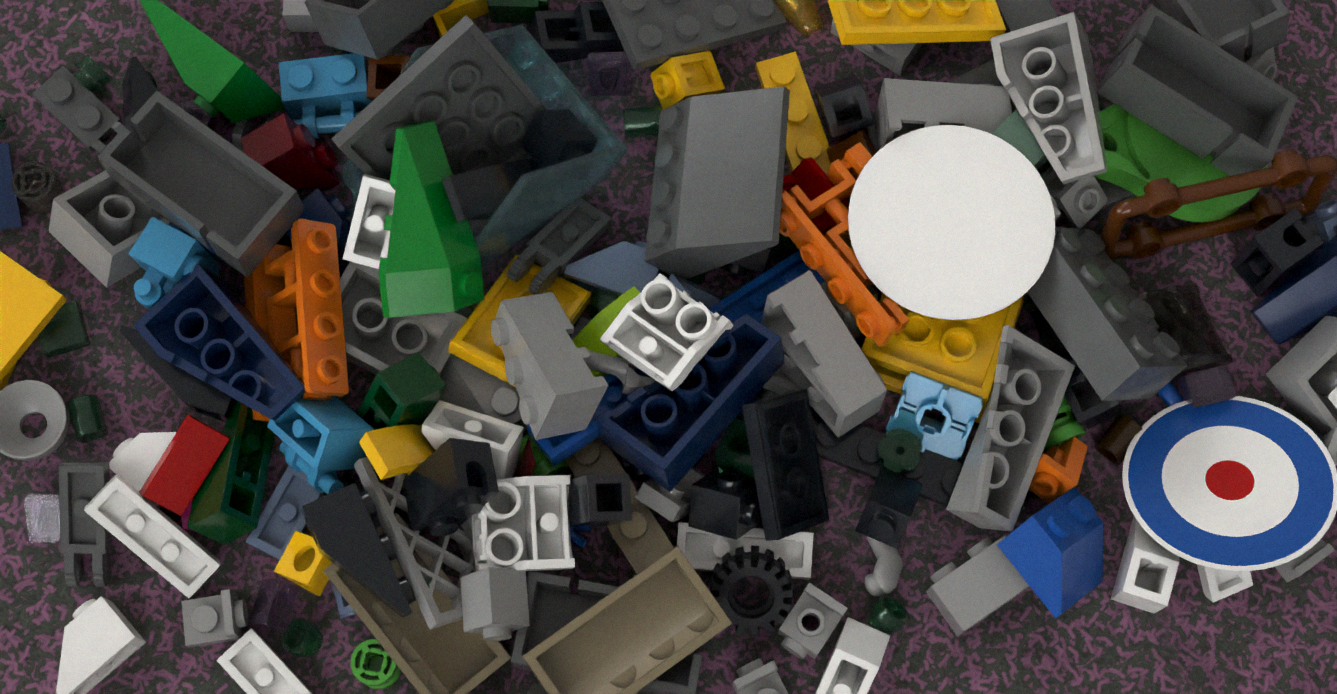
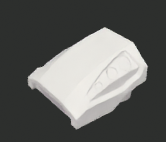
[600,273,734,391]
[471,475,575,571]

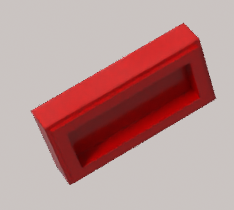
[139,414,230,516]

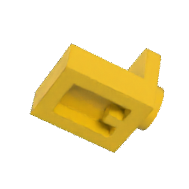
[650,51,725,110]

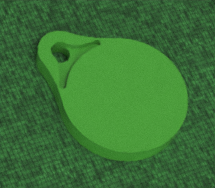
[1094,103,1269,222]

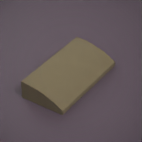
[323,513,511,694]
[522,546,732,694]

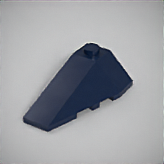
[1250,234,1337,344]
[133,264,306,421]

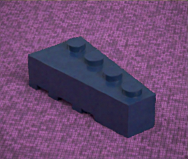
[594,314,784,492]

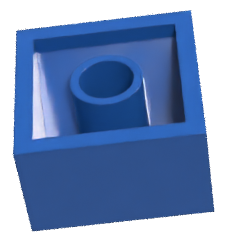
[997,487,1104,619]

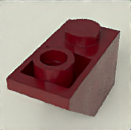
[240,113,340,189]

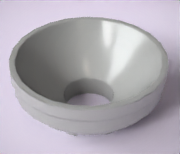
[0,380,70,461]

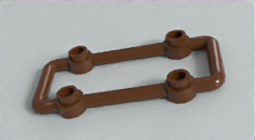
[1100,149,1337,259]

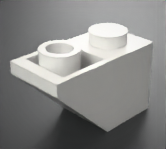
[1111,516,1179,614]

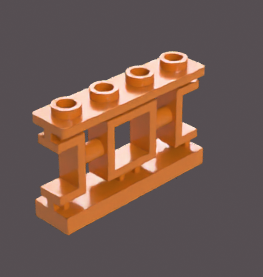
[779,142,909,347]
[244,219,349,421]

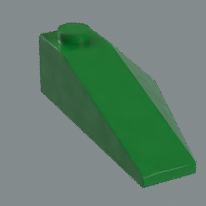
[139,0,284,123]
[378,120,484,318]

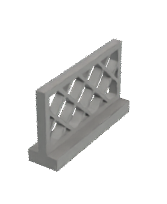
[353,457,476,630]

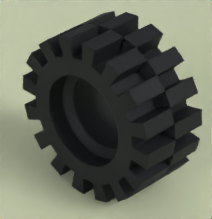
[710,545,793,636]

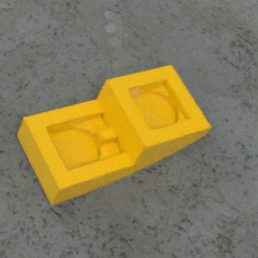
[359,424,436,480]

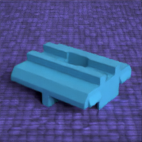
[886,371,983,461]

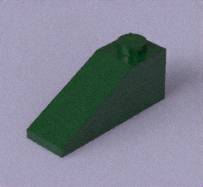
[357,352,447,474]
[187,400,275,545]

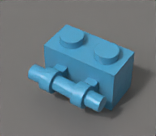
[279,53,372,139]
[129,217,222,310]
[267,395,374,494]

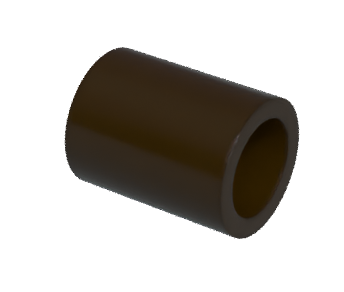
[1095,414,1142,465]

